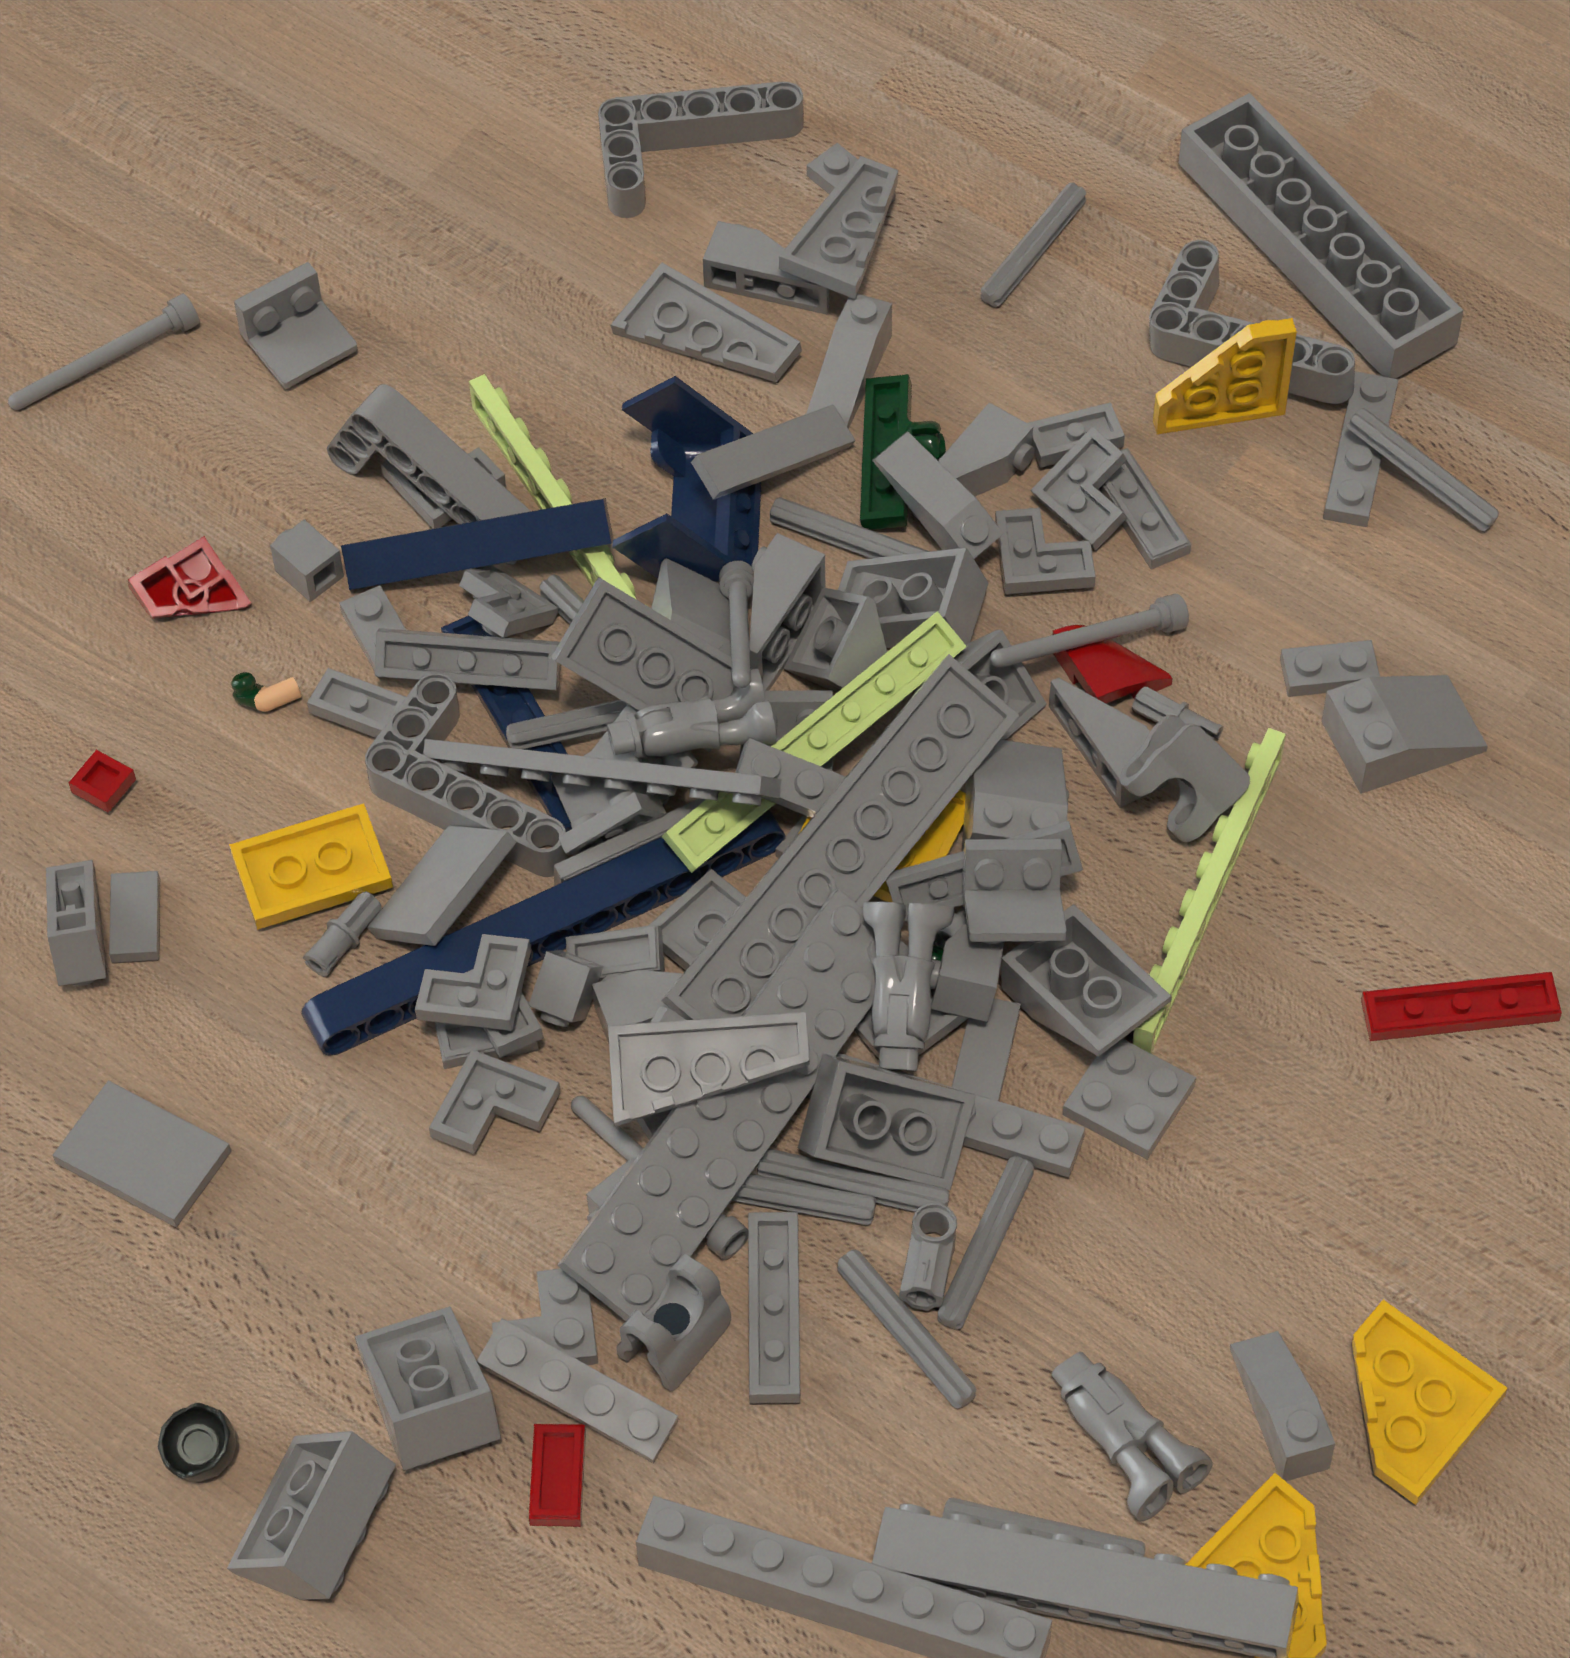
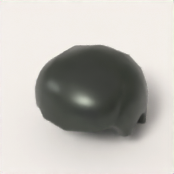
[157,1403,236,1482]

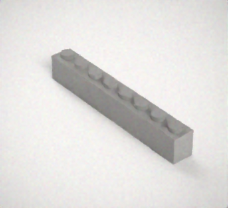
[636,1495,1052,1658]
[872,1504,1299,1658]

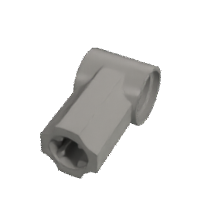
[899,1203,957,1311]

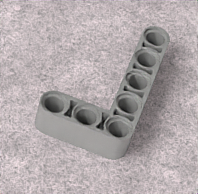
[598,82,804,218]
[1149,240,1355,404]
[327,384,530,565]
[365,673,568,877]

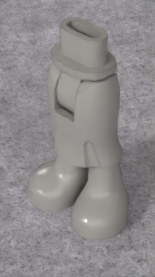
[607,668,776,758]
[863,902,954,1071]
[1051,1352,1213,1521]

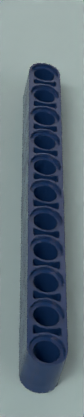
[301,810,786,1056]

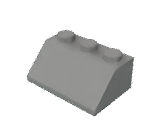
[227,1431,396,1600]

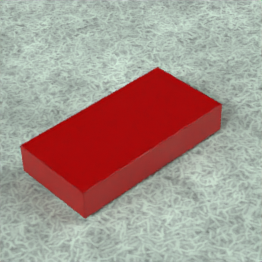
[529,1424,586,1527]

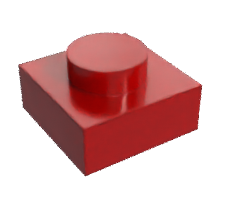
[68,749,136,813]

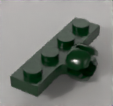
[860,374,946,530]

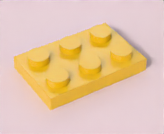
[229,803,393,930]

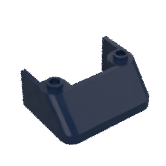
[612,376,761,583]

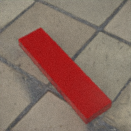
[1361,972,1562,1041]

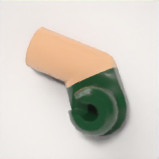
[231,672,301,712]

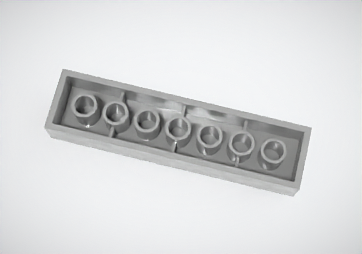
[1179,93,1464,379]

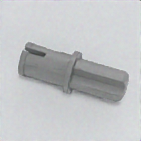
[1132,687,1224,740]
[303,891,381,977]

